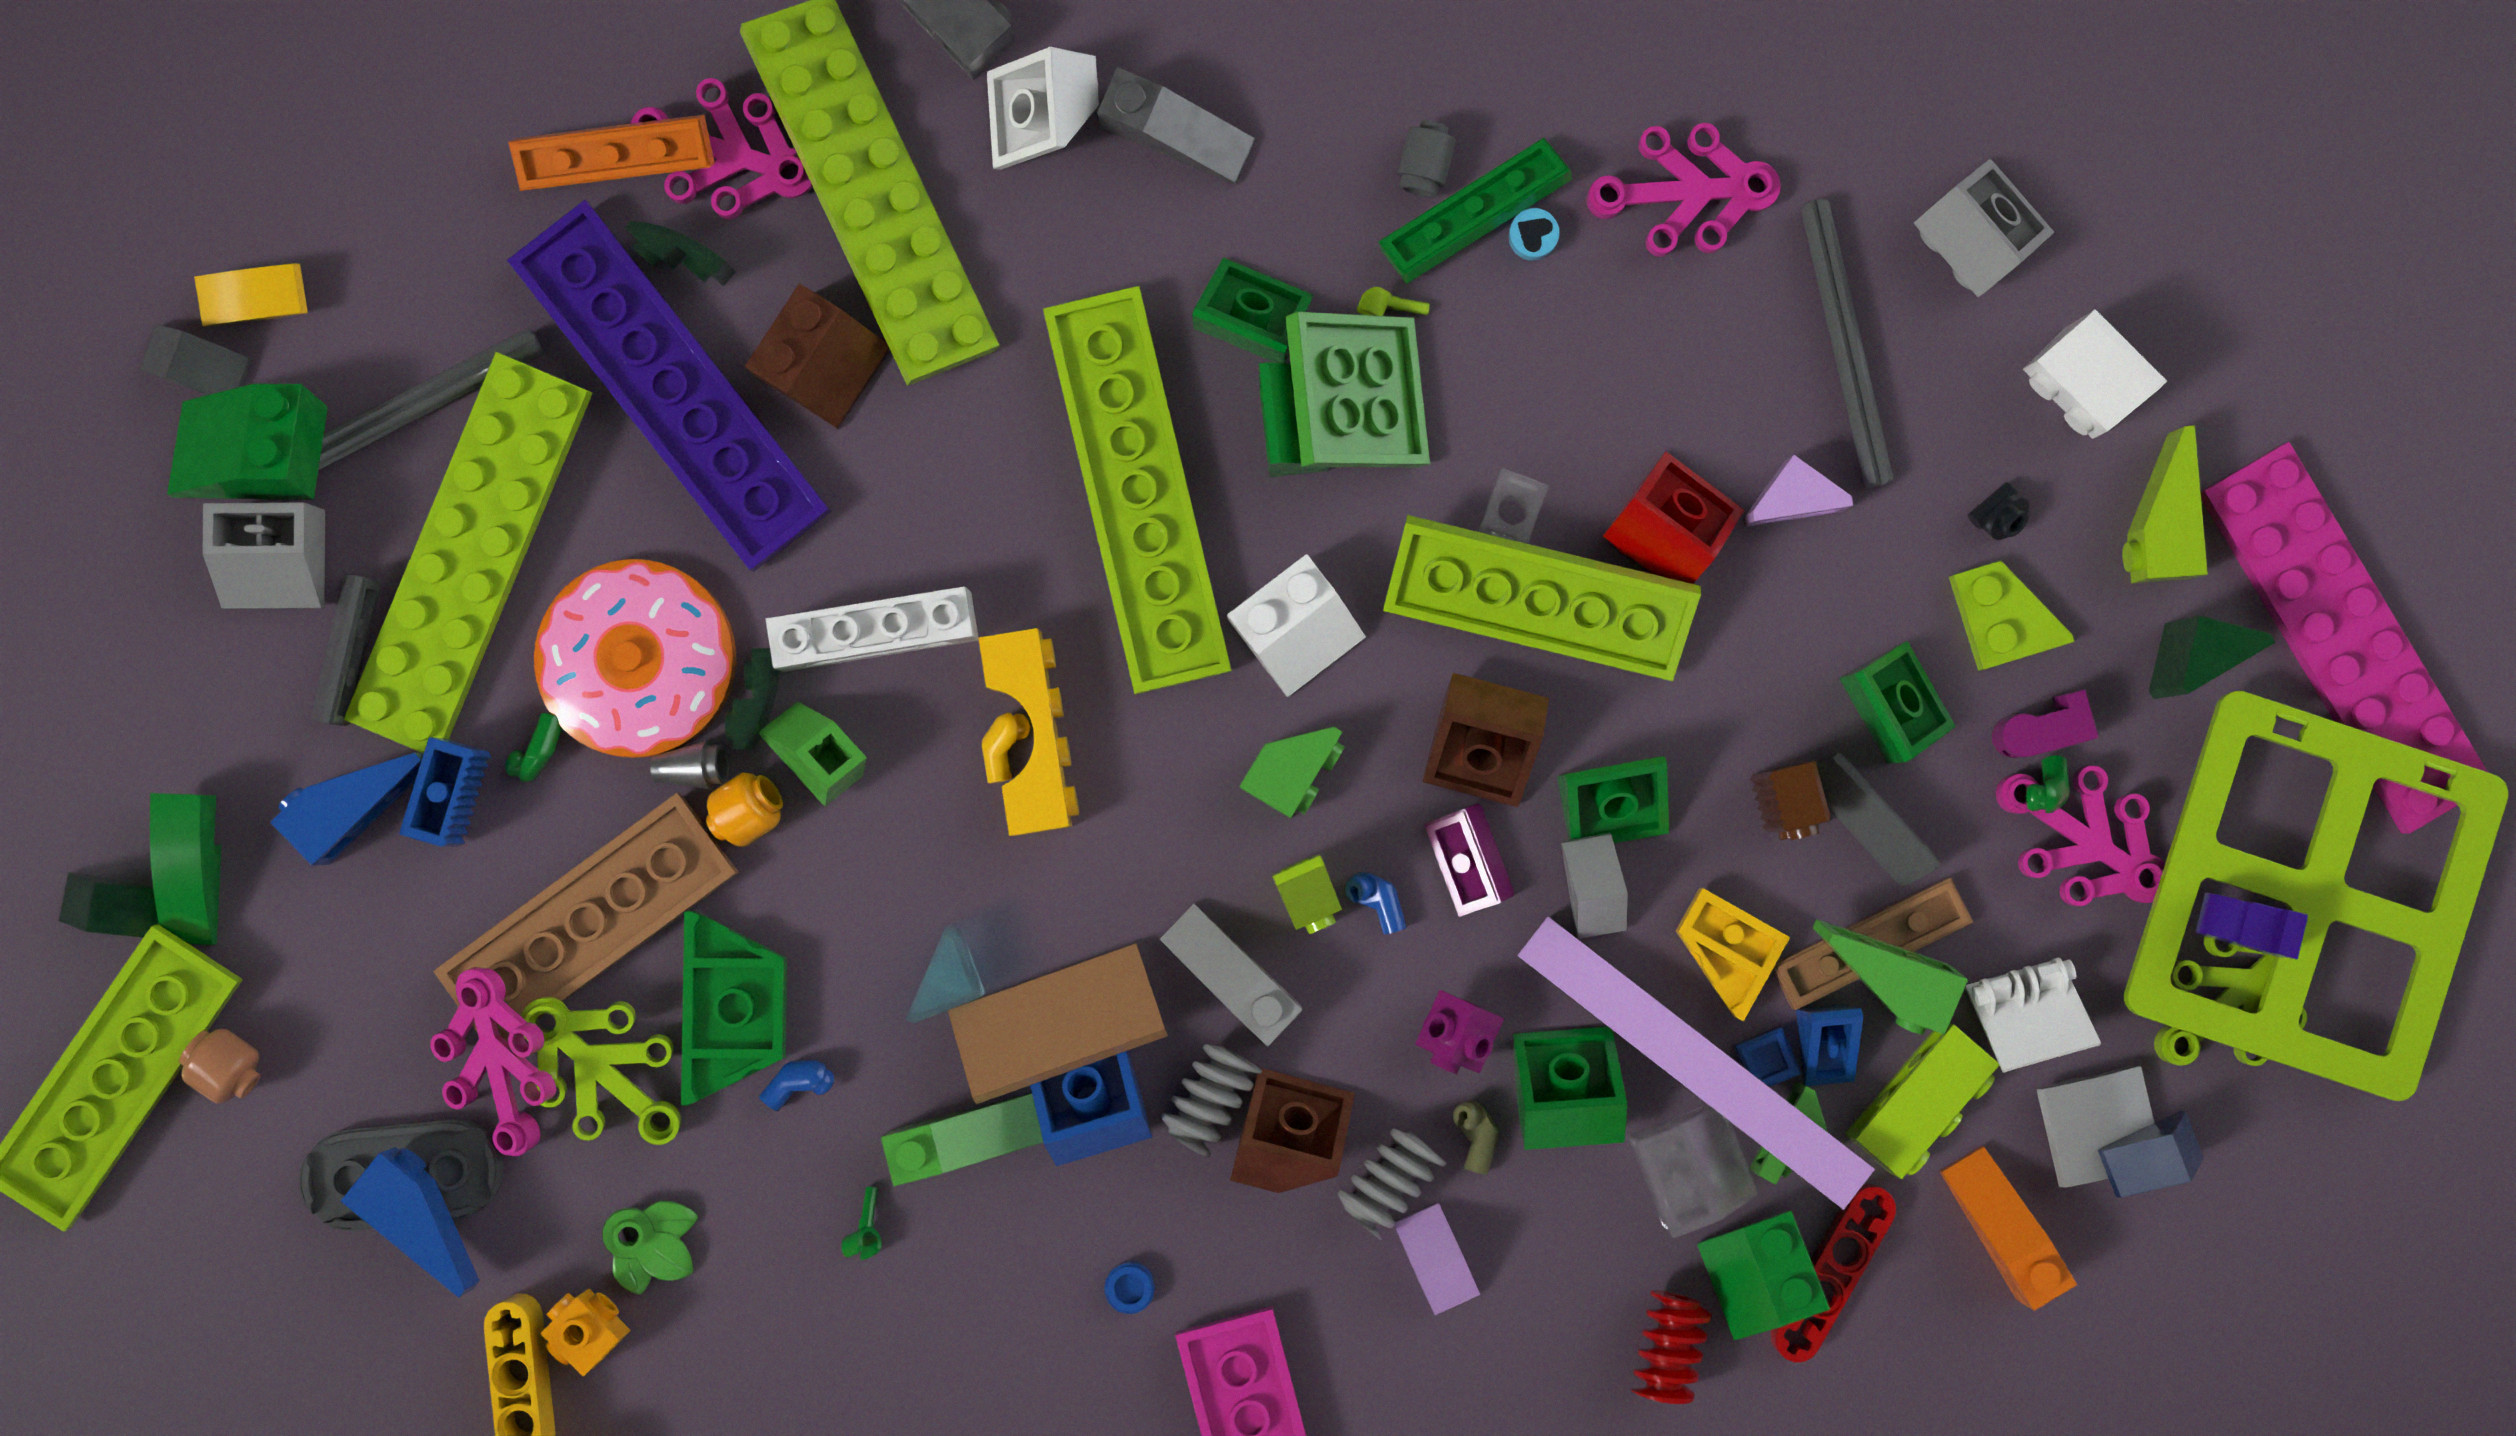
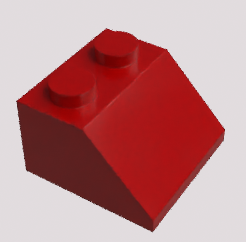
[1603,451,1745,584]

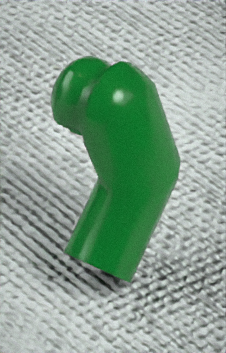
[505,713,563,782]

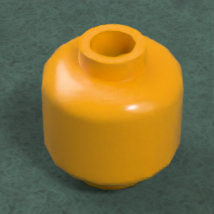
[706,772,783,846]

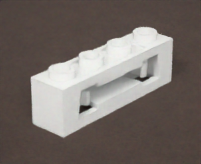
[766,586,979,672]

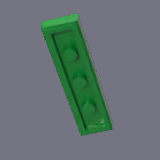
[1378,138,1573,284]

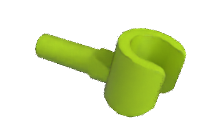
[1357,287,1430,316]

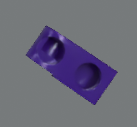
[2195,893,2308,960]

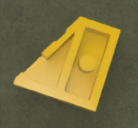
[1675,887,1790,1022]

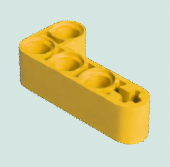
[484,1293,556,1436]

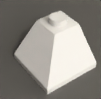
[987,47,1099,170]

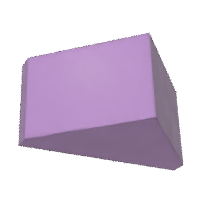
[1744,455,1853,527]
[1394,1202,1480,1315]

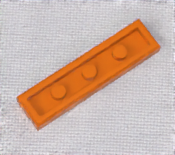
[508,115,715,191]

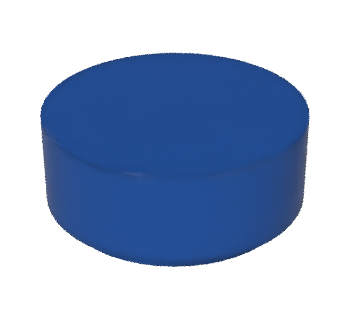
[1104,1261,1155,1314]

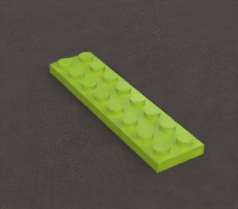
[740,0,1000,386]
[1043,286,1232,695]
[343,352,593,753]

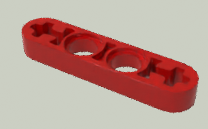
[1771,1183,1896,1363]

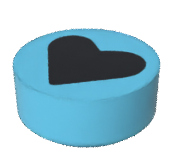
[1508,208,1559,261]

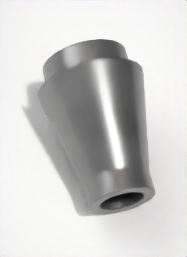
[650,740,730,790]

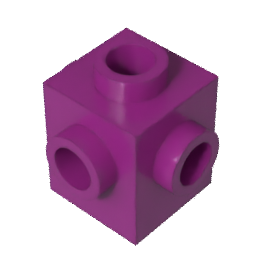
[1415,990,1504,1075]

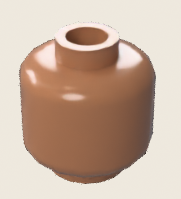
[179,1028,261,1104]

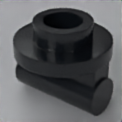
[1968,482,2029,540]

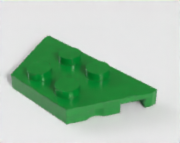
[681,911,787,1105]

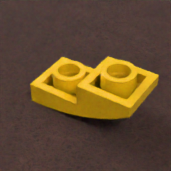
[194,264,308,326]

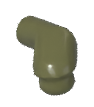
[1453,1100,1499,1175]

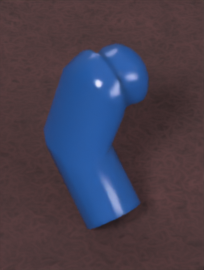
[1344,872,1407,935]
[759,1060,834,1112]

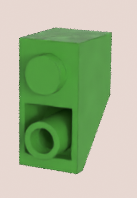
[759,701,867,807]
[1239,727,1345,818]

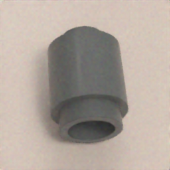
[1397,120,1456,198]

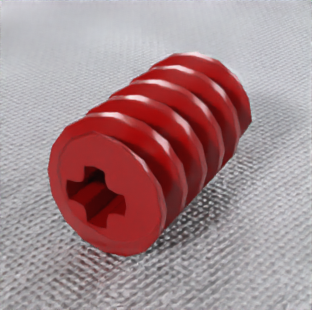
[1630,1290,1712,1404]

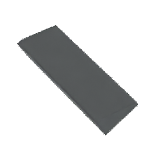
[311,574,381,726]
[1817,753,1941,886]

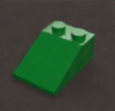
[167,384,328,500]

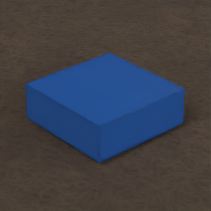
[1733,1026,1801,1087]

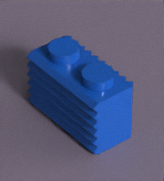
[399,737,492,847]

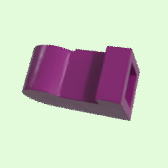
[1992,690,2099,758]

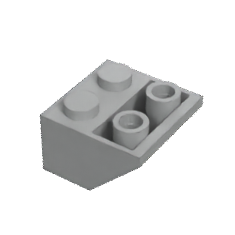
[202,503,325,609]

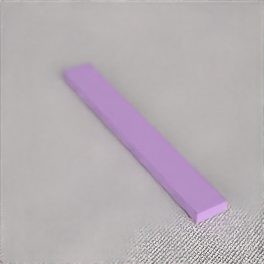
[1517,917,1875,1210]

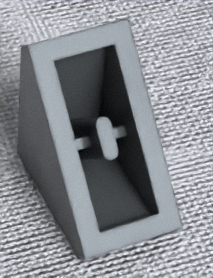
[139,324,253,395]

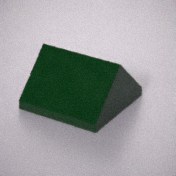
[2149,616,2276,699]

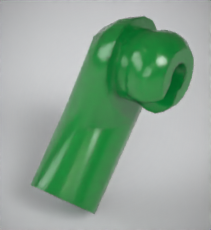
[2026,755,2070,813]

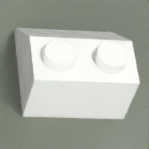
[2023,309,2167,439]
[1227,554,1366,698]

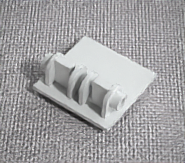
[1965,957,2101,1072]

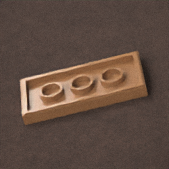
[947,943,1168,1104]

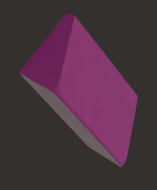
[1424,803,1514,917]

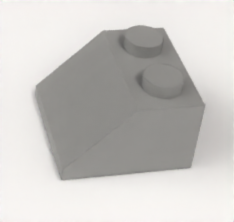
[1914,158,2054,298]

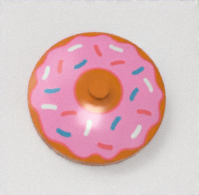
[534,559,737,758]

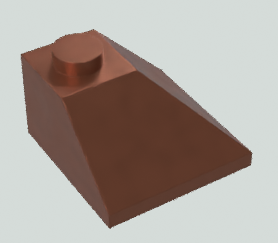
[1230,1067,1355,1193]

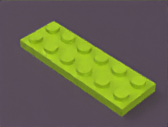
[1383,515,1701,681]
[0,924,243,1232]

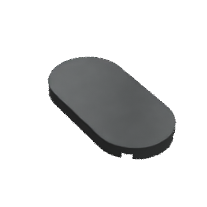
[299,1118,504,1231]

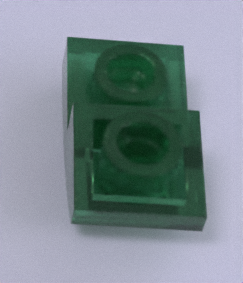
[625,221,736,286]
[725,648,780,751]

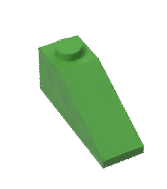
[1813,919,1968,1035]
[881,1093,1043,1187]

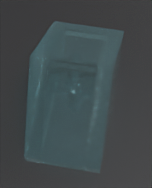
[906,925,986,1023]

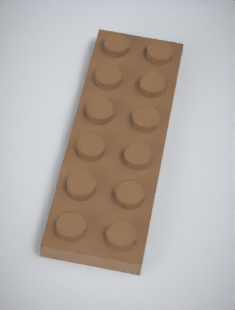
[433,793,739,1042]

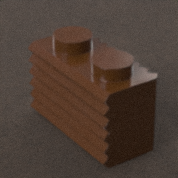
[1750,761,1831,840]

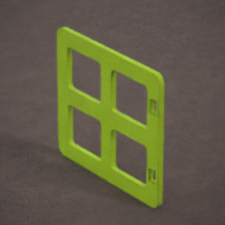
[2124,691,2509,1101]

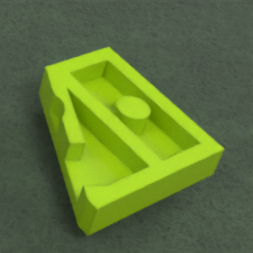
[1949,561,2075,671]

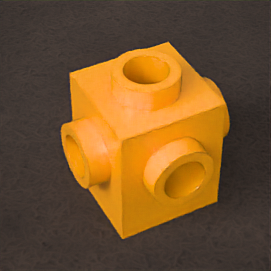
[540,1289,631,1377]

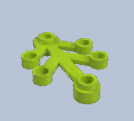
[2154,936,2307,1066]
[521,997,681,1145]

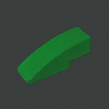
[149,793,222,945]

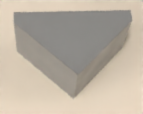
[1561,832,1628,939]

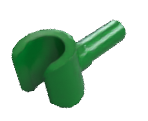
[841,1187,882,1261]

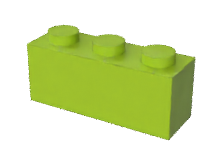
[1844,1023,1999,1179]

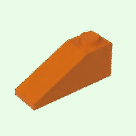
[1939,1145,2077,1311]

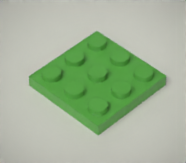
[1285,312,1430,468]

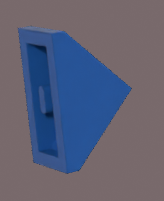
[1796,1004,1863,1086]

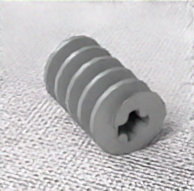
[1160,1044,1262,1158]
[1337,1128,1447,1240]

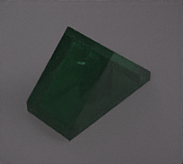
[59,872,159,938]

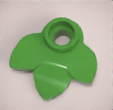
[602,1200,698,1295]

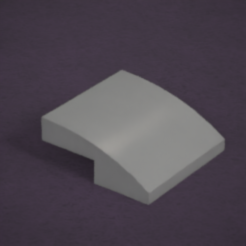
[2036,1066,2154,1188]

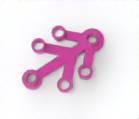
[631,78,813,220]
[1586,123,1781,257]
[1996,766,2165,906]
[430,967,556,1156]

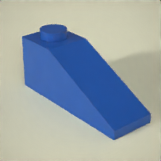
[270,753,424,865]
[341,1147,480,1298]

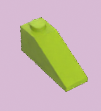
[2122,425,2208,584]
[1272,854,1342,934]

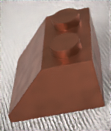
[744,283,890,429]
[1422,673,1549,807]

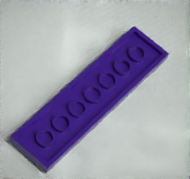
[507,200,831,572]

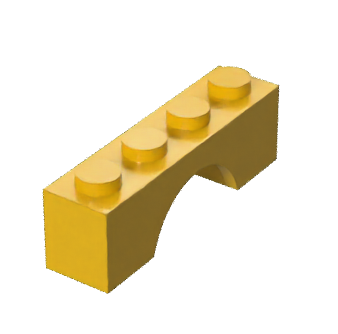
[978,628,1079,836]

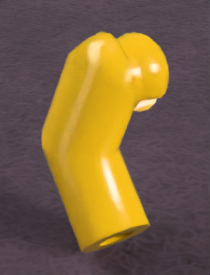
[982,712,1030,784]

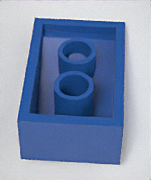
[1030,1050,1153,1167]

